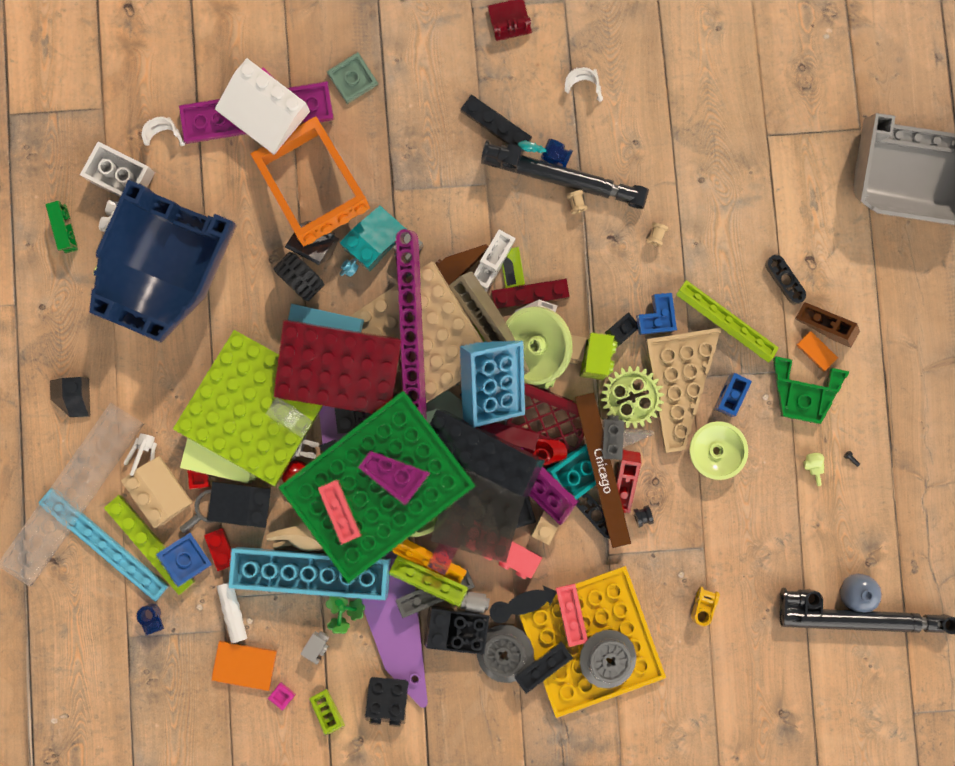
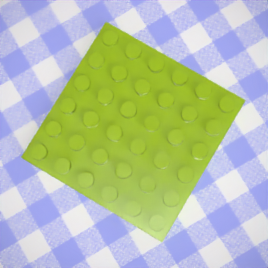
[173,330,323,487]

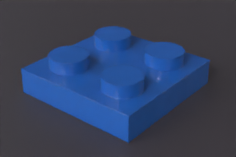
[156,533,212,587]

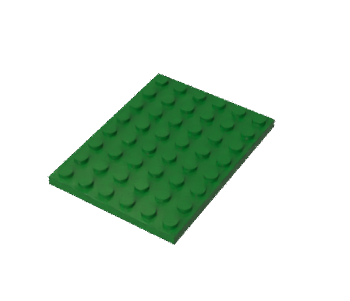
[278,391,476,583]

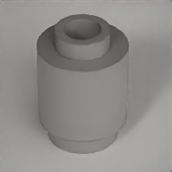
[461,592,490,614]

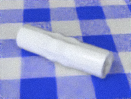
[216,582,247,643]

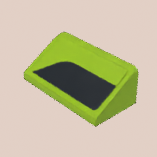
[502,247,525,288]

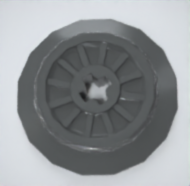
[477,624,534,683]
[579,630,636,688]

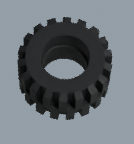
[273,251,324,302]

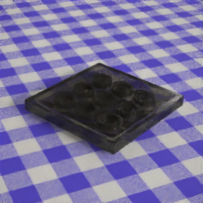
[430,467,525,563]

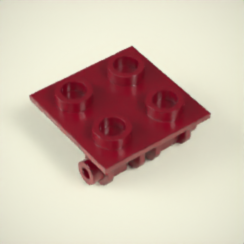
[487,0,532,41]

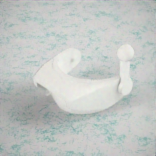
[565,67,603,102]
[142,117,186,146]

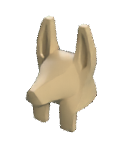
[266,510,323,551]

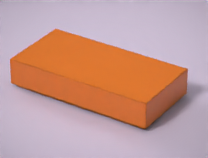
[796,331,838,372]

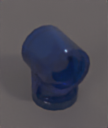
[541,139,573,167]
[136,604,164,636]

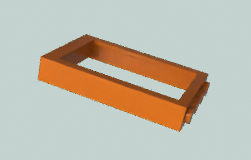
[250,116,371,247]

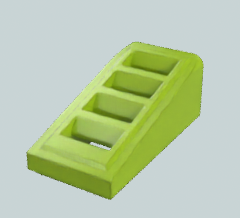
[309,689,345,735]

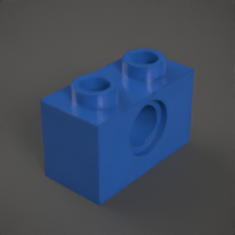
[714,373,752,417]

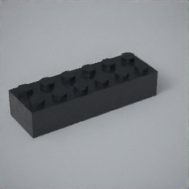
[430,409,545,497]

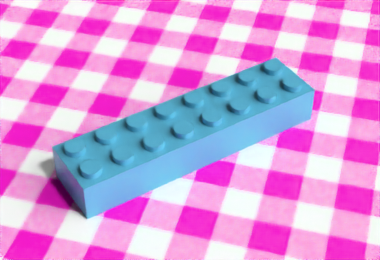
[228,547,391,600]

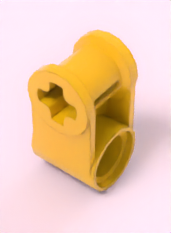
[691,586,720,626]

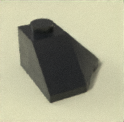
[50,377,90,418]

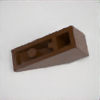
[435,244,489,285]
[795,302,860,348]

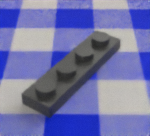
[395,569,475,619]

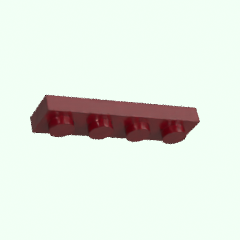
[492,278,570,309]

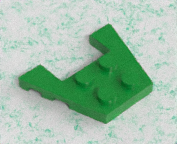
[773,356,849,424]

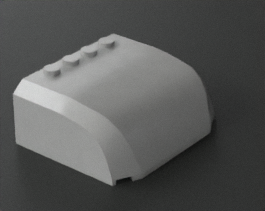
[854,113,955,225]

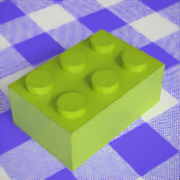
[580,333,617,380]

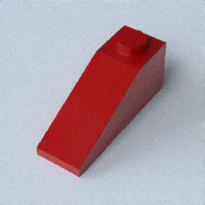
[616,450,641,513]

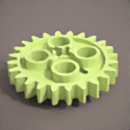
[601,366,665,428]

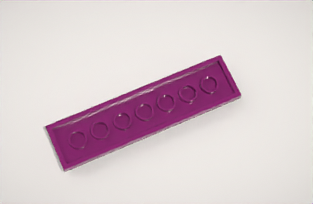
[179,82,334,144]

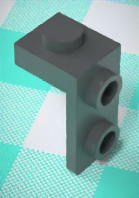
[602,415,624,460]

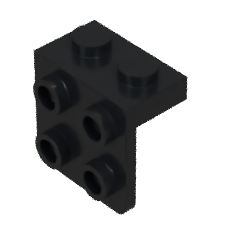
[365,677,408,727]

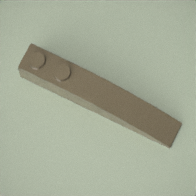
[449,271,530,375]

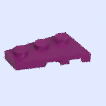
[359,451,430,505]

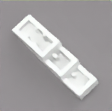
[474,230,516,292]

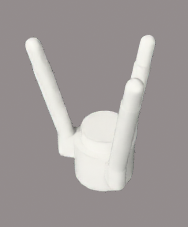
[123,433,157,476]

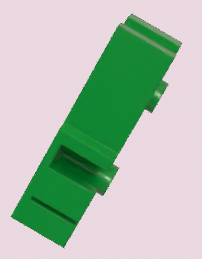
[45,201,78,253]

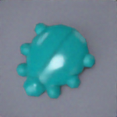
[518,140,547,153]

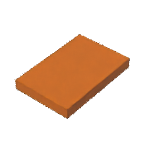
[211,640,277,691]

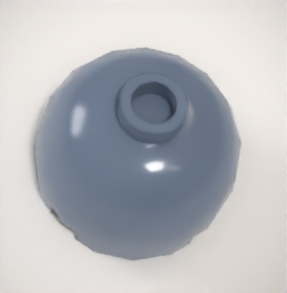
[839,573,882,613]

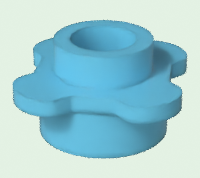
[340,258,358,277]

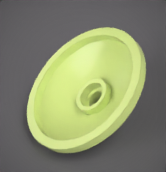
[689,422,748,480]

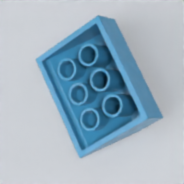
[460,341,525,427]

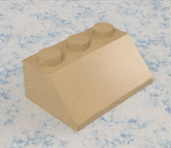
[121,456,193,528]

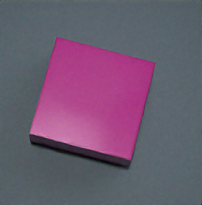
[267,682,296,711]

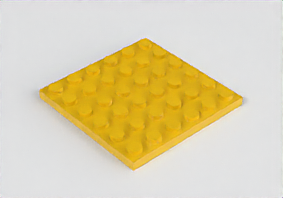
[520,566,666,718]

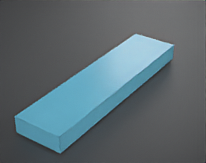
[288,304,364,332]

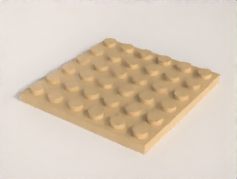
[350,261,483,403]

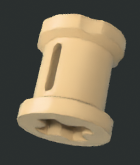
[566,190,588,214]
[646,222,668,247]

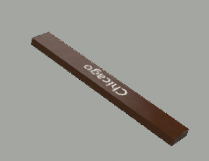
[575,392,631,548]

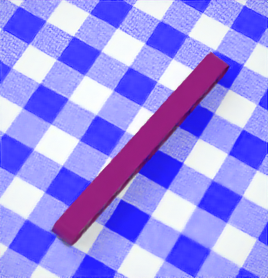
[396,229,427,420]

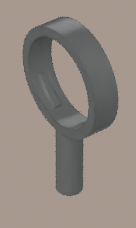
[180,490,214,533]

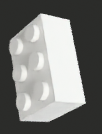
[80,142,155,197]

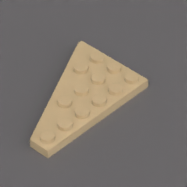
[646,328,721,453]

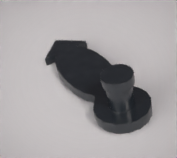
[489,585,556,623]

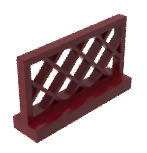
[506,382,584,451]

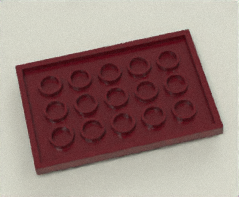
[273,320,402,414]

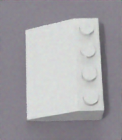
[215,58,310,155]

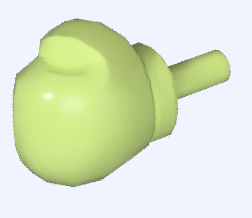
[803,453,824,486]

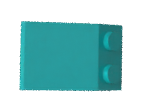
[340,205,406,272]
[545,444,596,500]

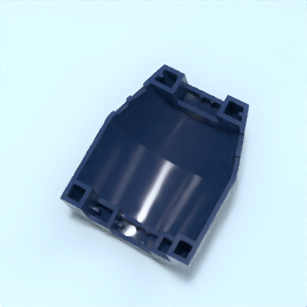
[89,180,237,343]

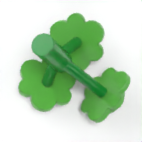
[326,596,365,634]

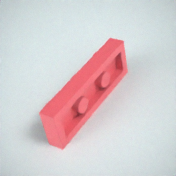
[318,480,361,544]
[555,583,588,647]

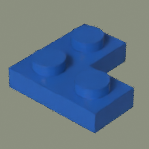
[636,293,677,335]

